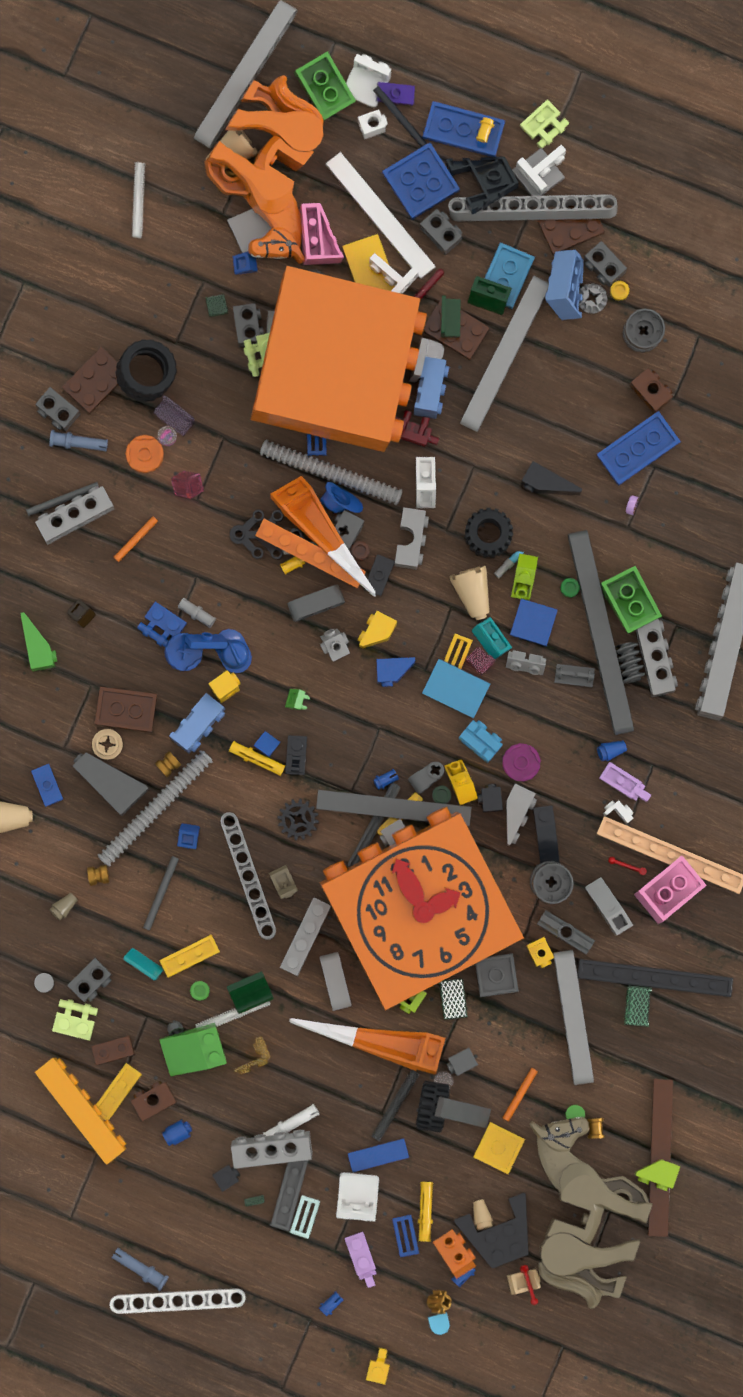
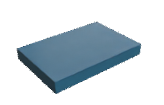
[484,242,535,309]
[422,659,491,718]

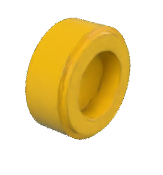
[610,281,629,301]

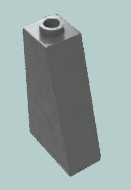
[73,753,149,816]

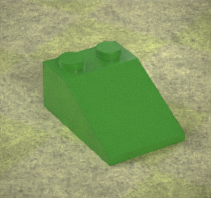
[294,51,356,120]
[600,566,662,634]
[159,1022,227,1076]

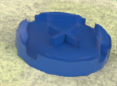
[165,633,203,671]

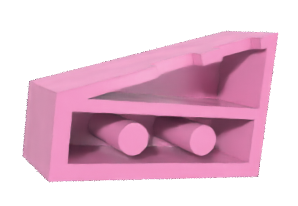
[299,203,344,265]

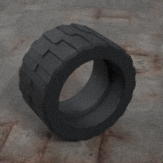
[115,339,177,402]

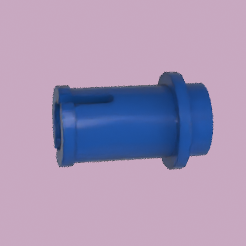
[373,769,399,790]
[451,1268,476,1287]
[319,1291,344,1317]

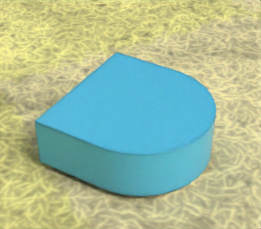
[428,1312,450,1335]

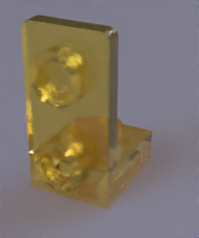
[233,1036,271,1075]

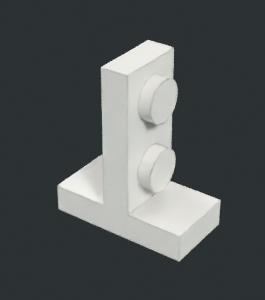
[516,145,566,195]
[369,253,419,294]
[416,457,436,508]

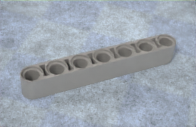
[220,812,276,940]
[553,950,594,1085]

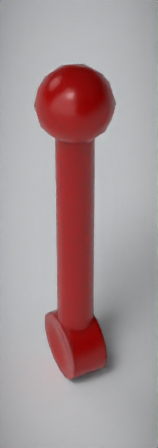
[608,857,647,875]
[520,1265,538,1305]

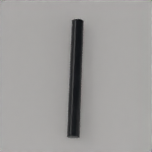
[373,86,427,147]

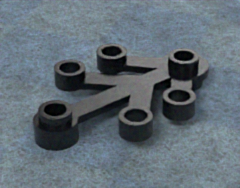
[229,510,304,560]

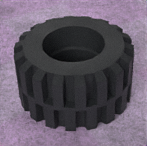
[465,508,513,558]
[416,1080,450,1133]

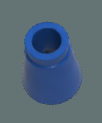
[597,740,627,762]

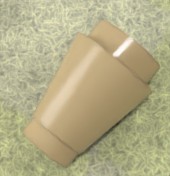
[473,1200,493,1230]

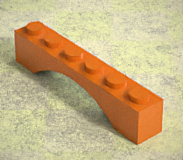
[255,519,366,588]

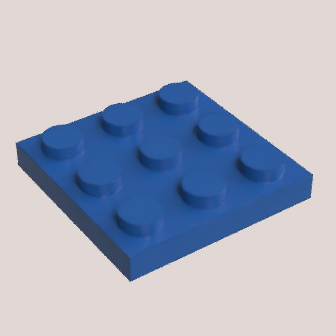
[382,143,460,220]

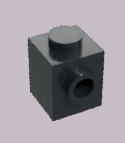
[477,784,503,813]
[212,1164,241,1192]

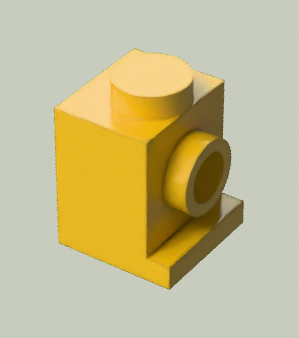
[526,937,554,968]

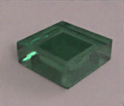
[206,294,228,317]
[244,1195,265,1207]

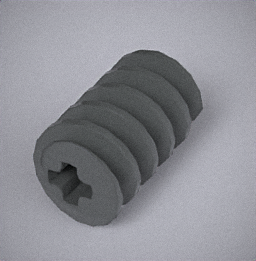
[615,642,645,684]

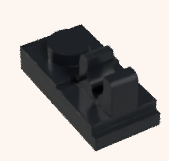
[285,735,307,775]

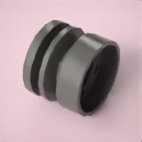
[622,308,665,353]
[529,861,574,904]

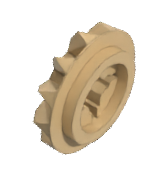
[92,729,123,760]

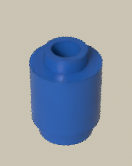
[162,1119,192,1146]

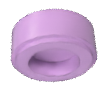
[626,495,639,515]

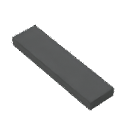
[435,1097,491,1128]
[270,1160,308,1231]

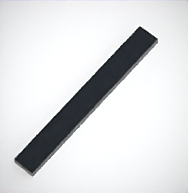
[577,959,733,997]

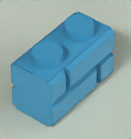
[458,720,503,764]

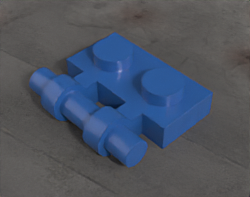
[137,602,187,647]

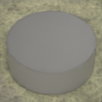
[34,973,54,993]

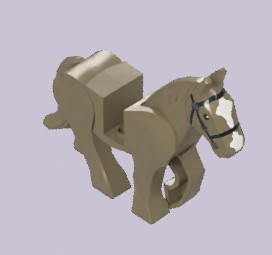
[530,1117,653,1309]

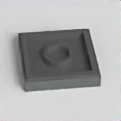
[475,953,519,997]

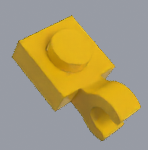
[366,1348,390,1385]

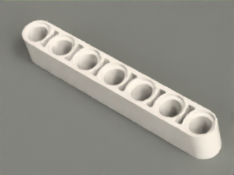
[110,1288,246,1313]

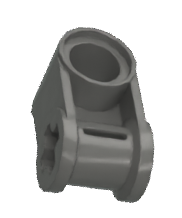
[407,762,444,795]

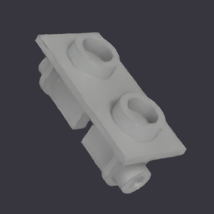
[506,650,546,675]

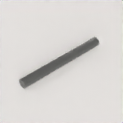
[26,482,99,516]
[143,856,179,931]

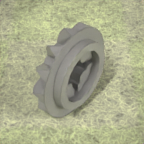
[579,283,608,313]

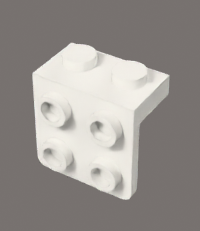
[346,54,391,108]
[336,1173,379,1221]

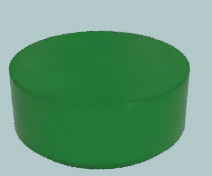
[560,578,580,598]

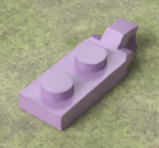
[599,762,651,802]
[345,1232,376,1288]

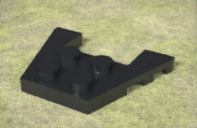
[446,157,518,215]
[454,1192,529,1269]

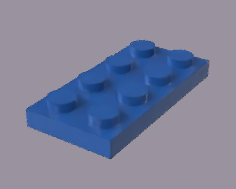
[423,101,505,157]
[596,411,681,486]

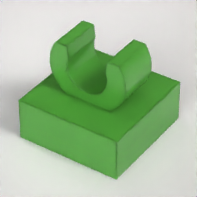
[285,689,310,710]

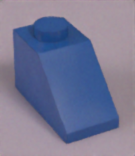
[376,657,415,687]

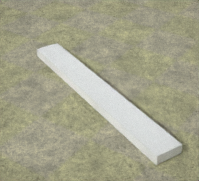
[326,152,435,279]

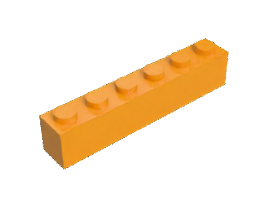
[35,1057,127,1165]

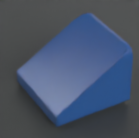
[233,252,258,275]
[253,731,281,758]
[177,823,200,849]

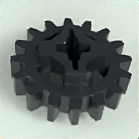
[277,799,319,841]

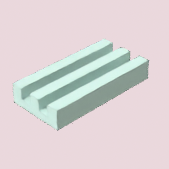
[290,1195,320,1238]

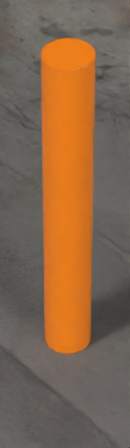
[114,516,158,562]
[502,1067,538,1122]

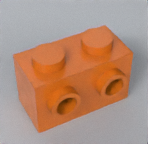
[433,1229,476,1279]

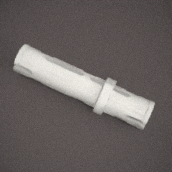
[263,1104,320,1136]

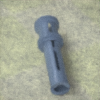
[49,430,108,452]
[112,1247,169,1292]

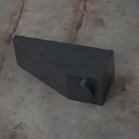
[521,461,582,495]
[532,805,560,863]

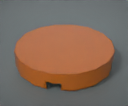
[126,435,164,473]

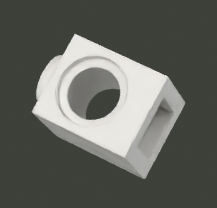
[358,110,388,140]

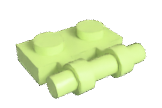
[520,99,569,148]
[244,333,270,377]
[52,999,98,1041]

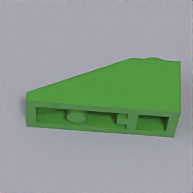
[20,612,58,671]

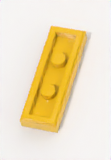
[159,935,220,978]
[96,1063,142,1121]

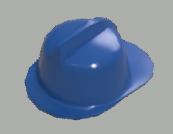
[320,482,363,513]
[216,629,252,673]

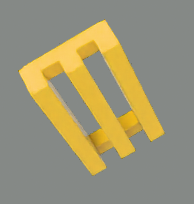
[444,634,473,669]

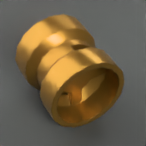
[155,751,181,778]
[87,865,109,886]

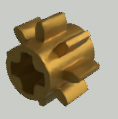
[427,1290,451,1314]

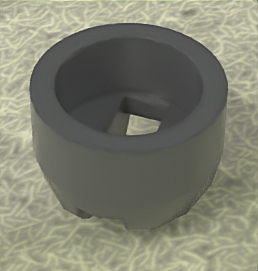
[167,1020,184,1036]

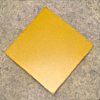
[473,1122,525,1174]

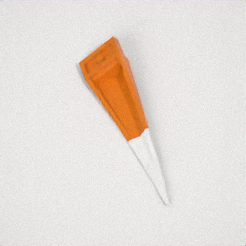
[270,476,375,596]
[289,1018,445,1075]

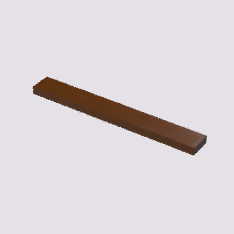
[648,1079,673,1237]

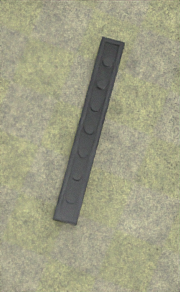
[316,790,472,826]

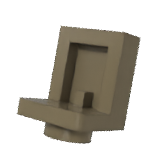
[269,865,298,899]

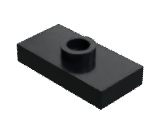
[363,554,395,597]

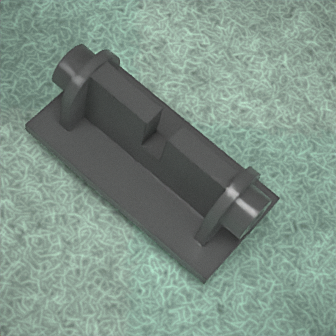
[554,664,595,687]

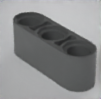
[287,584,345,622]

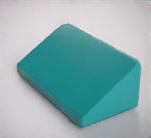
[472,617,512,661]
[123,948,163,981]

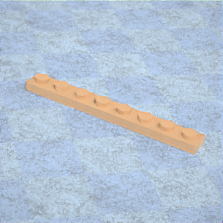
[596,816,743,894]

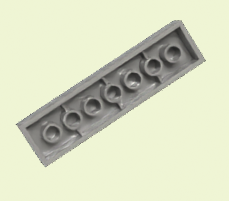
[695,563,743,721]

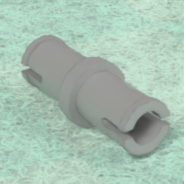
[178,598,216,628]

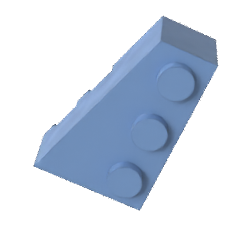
[545,250,583,320]
[414,356,449,419]
[169,693,225,754]

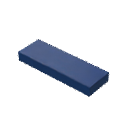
[348,1139,409,1172]

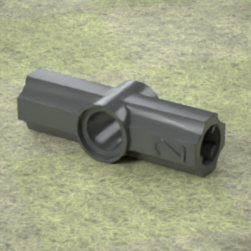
[537,910,595,955]

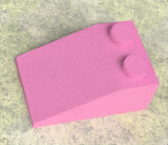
[634,856,707,924]

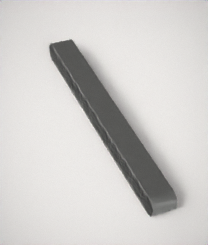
[568,530,634,735]

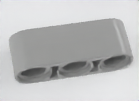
[319,952,352,1011]

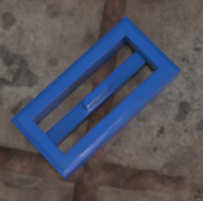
[307,434,327,456]
[392,1215,419,1257]

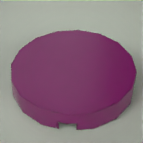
[502,743,541,782]

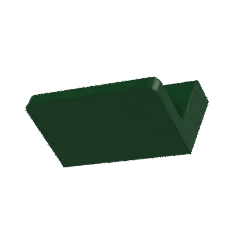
[468,276,512,315]
[441,295,461,338]
[227,971,274,1014]

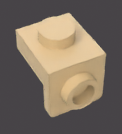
[507,1269,541,1295]

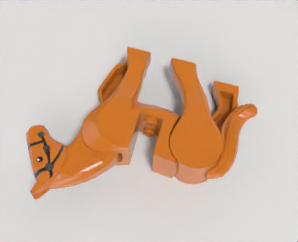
[204,75,324,264]

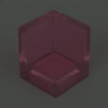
[171,471,204,499]
[465,647,495,676]

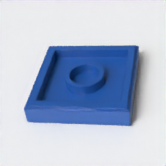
[510,599,557,646]

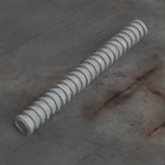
[260,439,403,505]
[98,750,213,867]

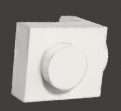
[603,801,633,824]

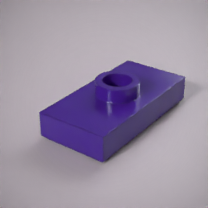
[376,82,415,106]

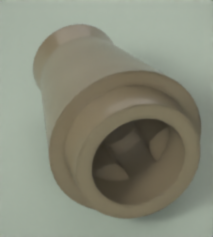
[49,893,78,921]

